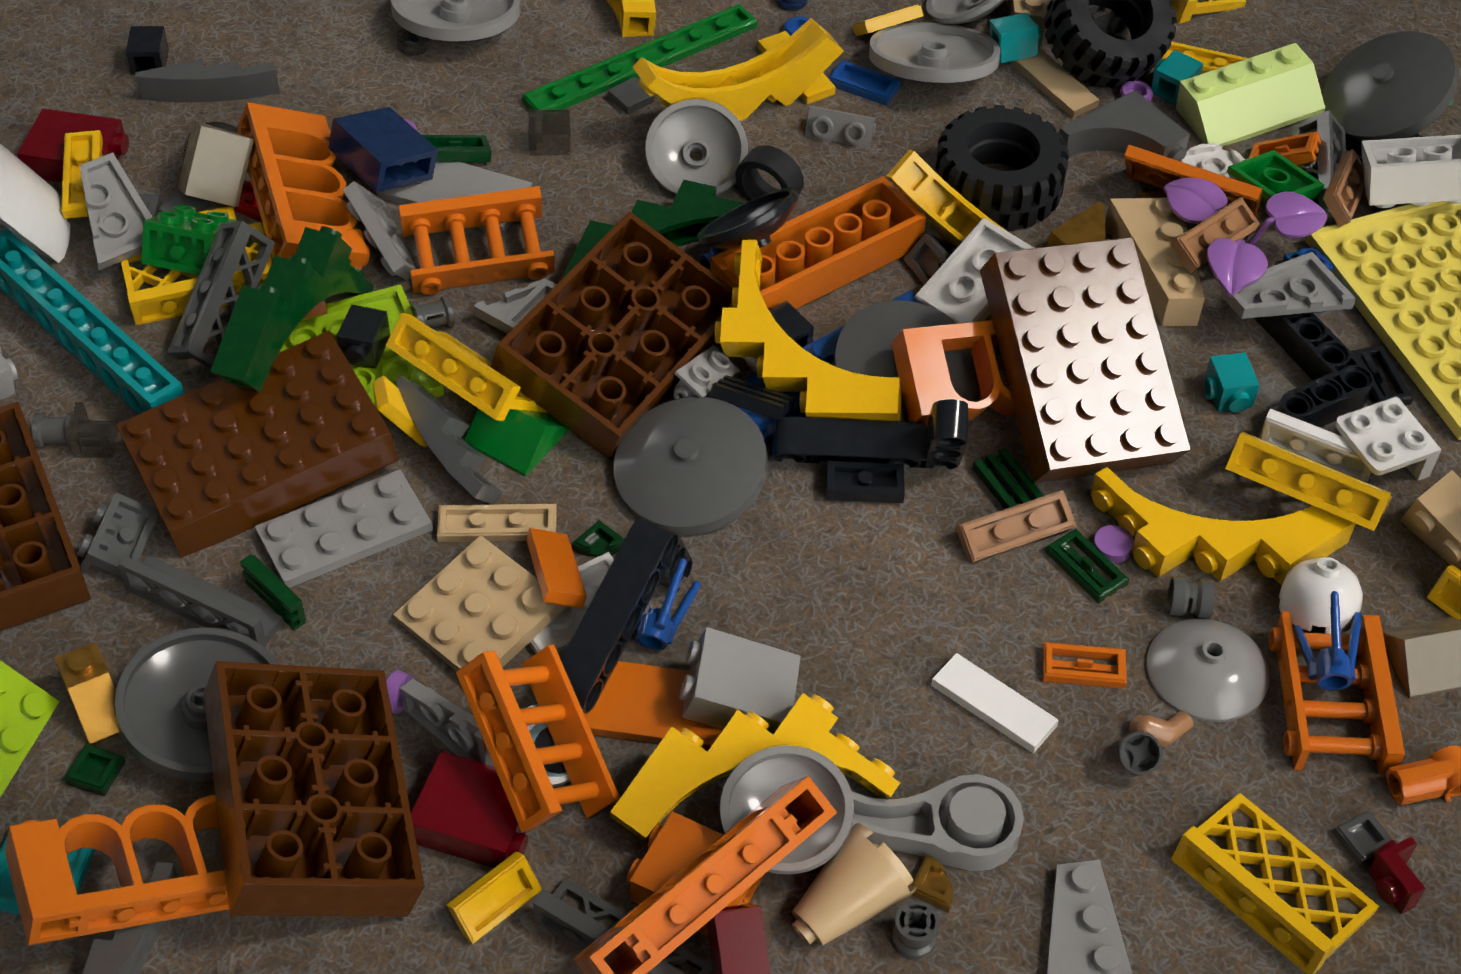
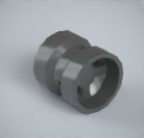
[1168,576,1215,619]
[1118,730,1163,775]
[891,900,940,960]

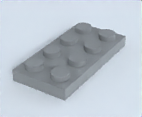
[254,469,433,588]

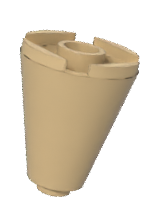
[792,823,916,946]

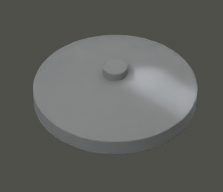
[391,0,520,41]
[869,22,1000,83]

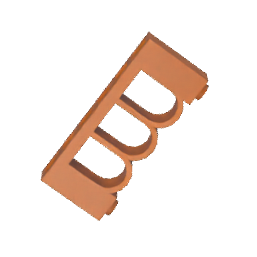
[236,102,370,270]
[891,320,1016,427]
[572,776,837,974]
[5,795,229,945]

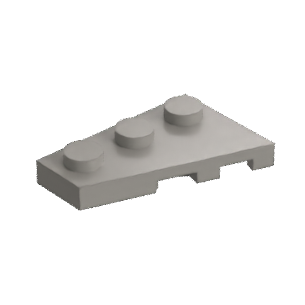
[400,678,495,767]
[1046,859,1133,974]

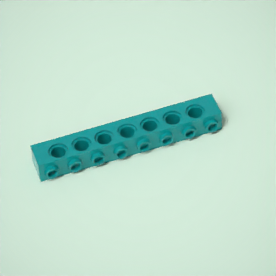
[0,228,184,415]

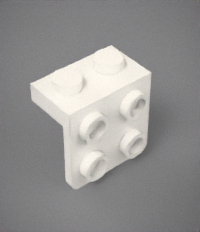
[1335,397,1441,481]

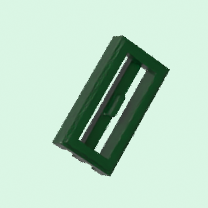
[422,135,492,162]
[972,447,1044,509]
[1045,528,1129,604]
[240,554,306,631]

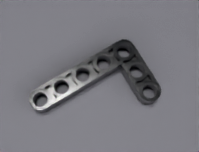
[1254,312,1374,428]
[772,399,968,469]
[561,517,693,714]

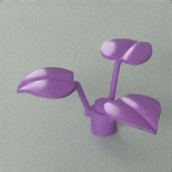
[1163,178,1327,297]

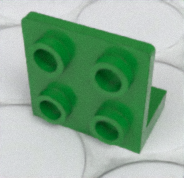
[141,205,238,275]

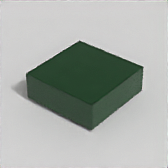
[64,744,126,796]

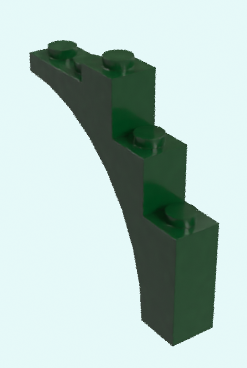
[562,179,743,279]
[210,226,374,392]

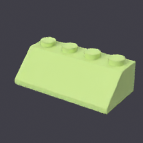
[1176,43,1325,146]

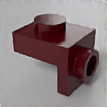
[1368,837,1426,914]

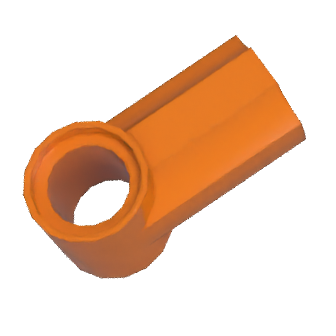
[1386,745,1461,805]

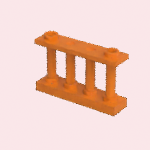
[399,186,555,295]
[1268,611,1405,774]
[456,644,620,832]

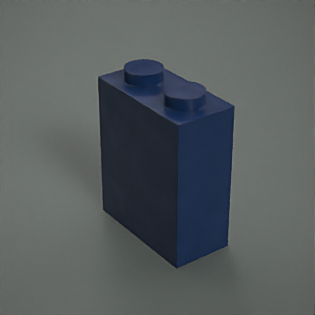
[328,107,438,192]

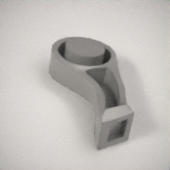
[851,774,1024,871]

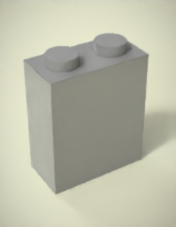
[679,627,801,734]

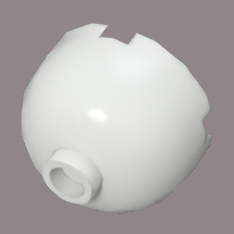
[1279,557,1363,634]

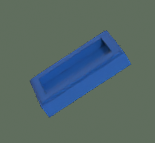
[828,60,901,106]

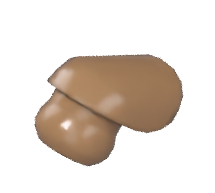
[1129,711,1194,747]

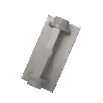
[805,106,876,148]
[674,345,740,400]

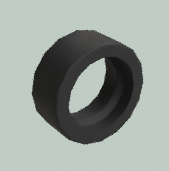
[735,145,804,201]

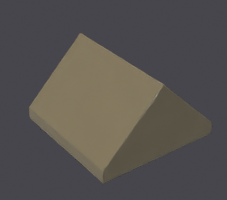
[177,120,254,207]
[1382,617,1461,699]

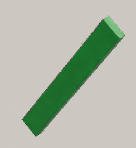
[522,4,758,120]

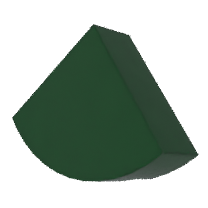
[572,520,624,557]

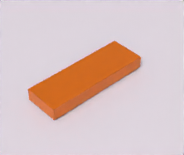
[526,528,587,608]

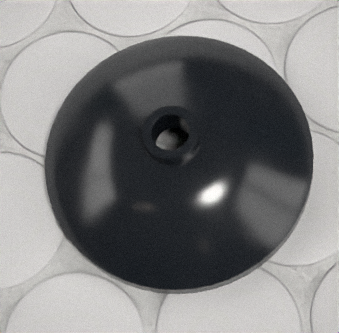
[697,187,799,250]

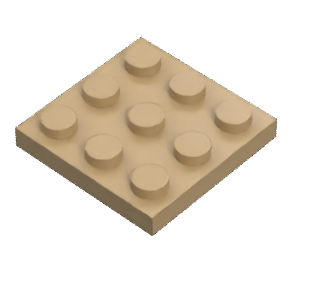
[393,535,567,671]

